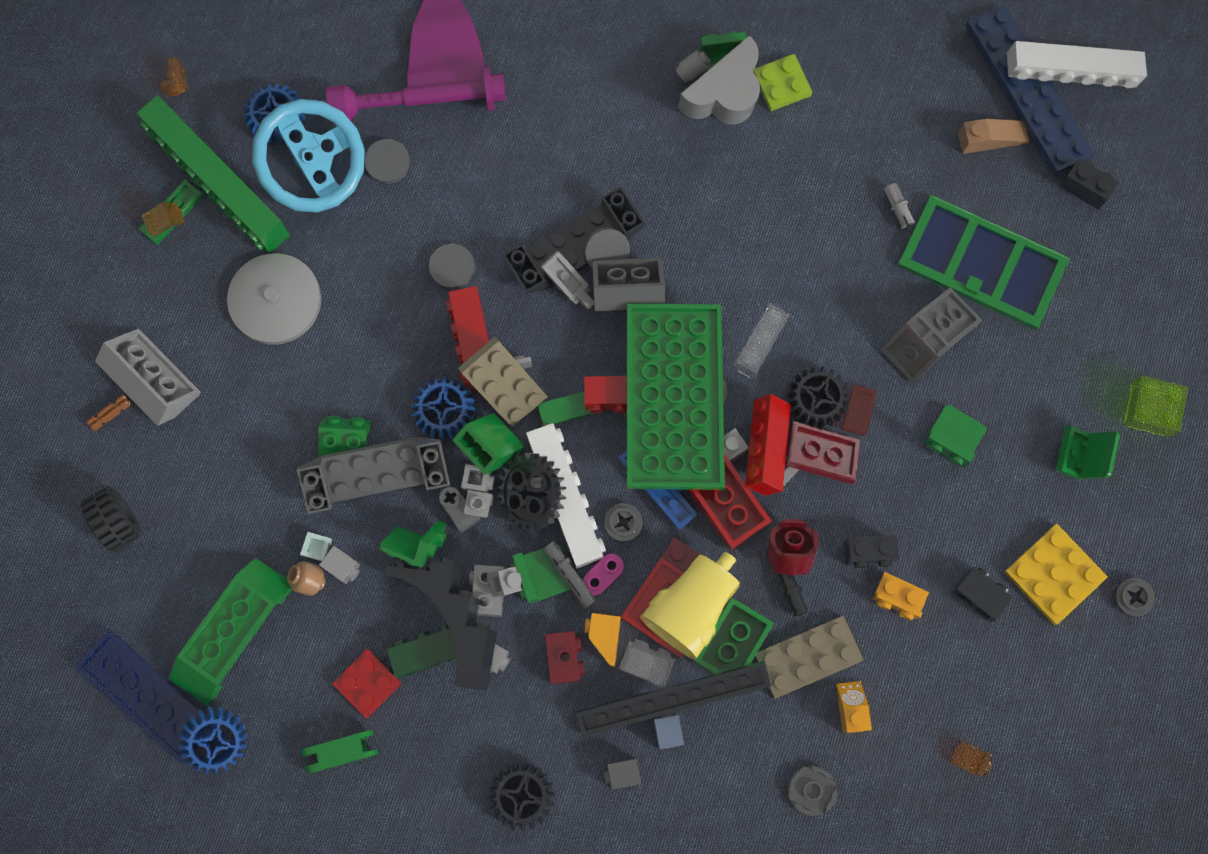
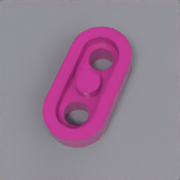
[583,554,624,596]

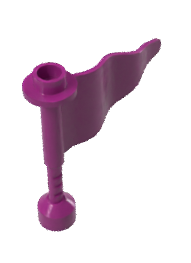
[326,0,506,124]

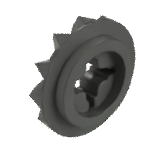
[605,503,643,542]
[1115,578,1155,617]

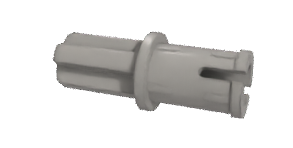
[885,183,915,229]

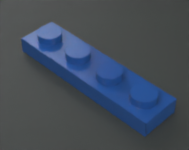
[618,450,698,531]

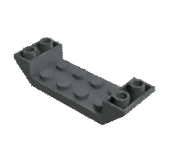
[297,437,450,514]

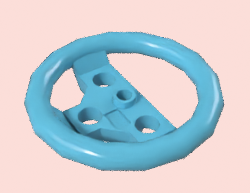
[252,99,365,213]

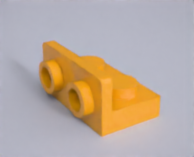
[872,572,929,621]

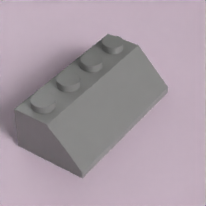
[95,329,201,426]

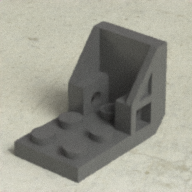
[880,287,983,384]

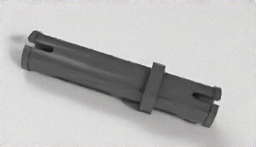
[542,541,596,609]

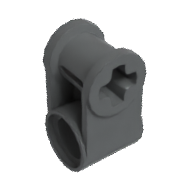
[439,487,481,533]

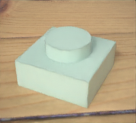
[300,532,332,561]

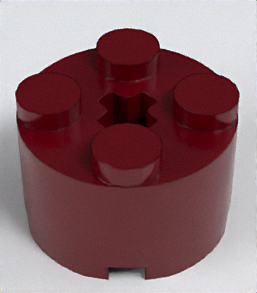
[767,519,819,575]

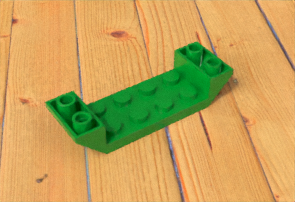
[169,558,292,707]

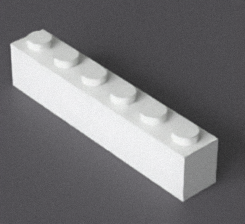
[1007,41,1147,88]
[526,423,606,569]

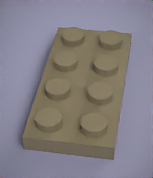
[458,337,547,427]
[755,616,864,699]

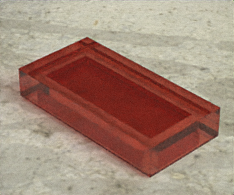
[842,385,877,437]

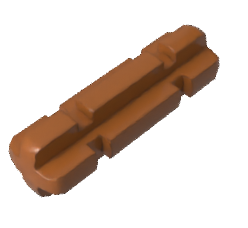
[86,395,131,431]

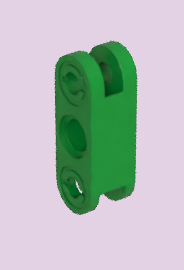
[301,730,378,774]

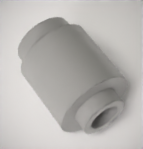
[676,50,711,83]

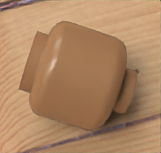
[287,561,326,596]

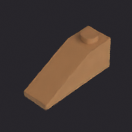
[958,119,1029,154]

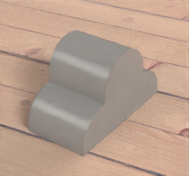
[678,36,760,125]

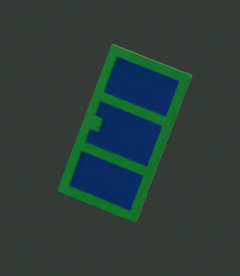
[897,194,1070,330]

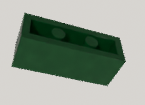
[387,624,456,679]

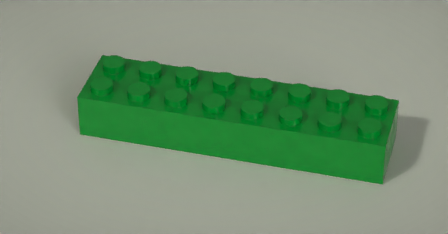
[137,95,290,254]

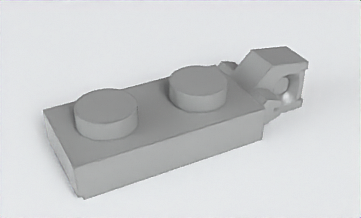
[540,251,595,309]

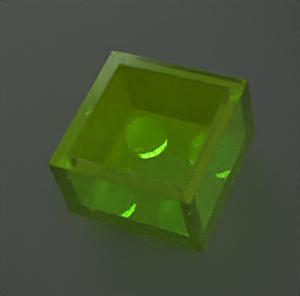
[1124,376,1188,438]

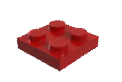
[333,649,402,719]

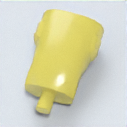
[640,552,740,660]

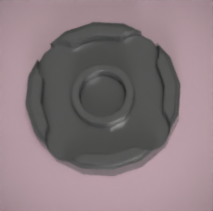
[364,139,410,184]
[584,227,630,268]
[429,243,475,290]
[787,766,837,816]

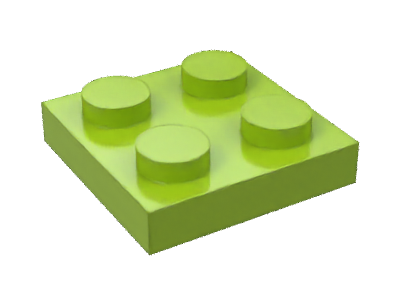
[753,54,812,112]

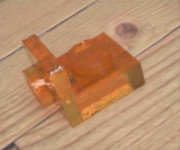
[159,57,188,96]
[141,203,185,236]
[950,740,992,777]

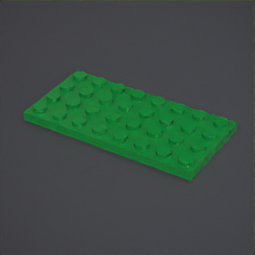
[627,303,725,490]

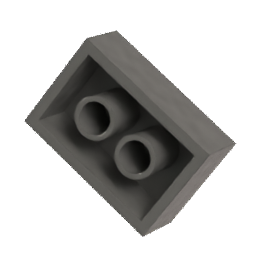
[593,258,665,311]

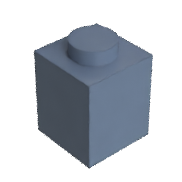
[653,713,684,749]

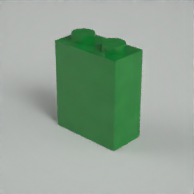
[453,413,525,475]

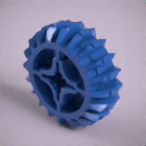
[244,83,306,144]
[411,376,475,440]
[178,707,247,774]

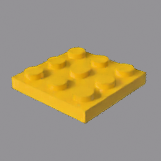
[1004,524,1108,626]

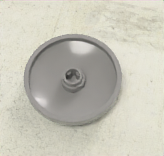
[227,253,321,345]

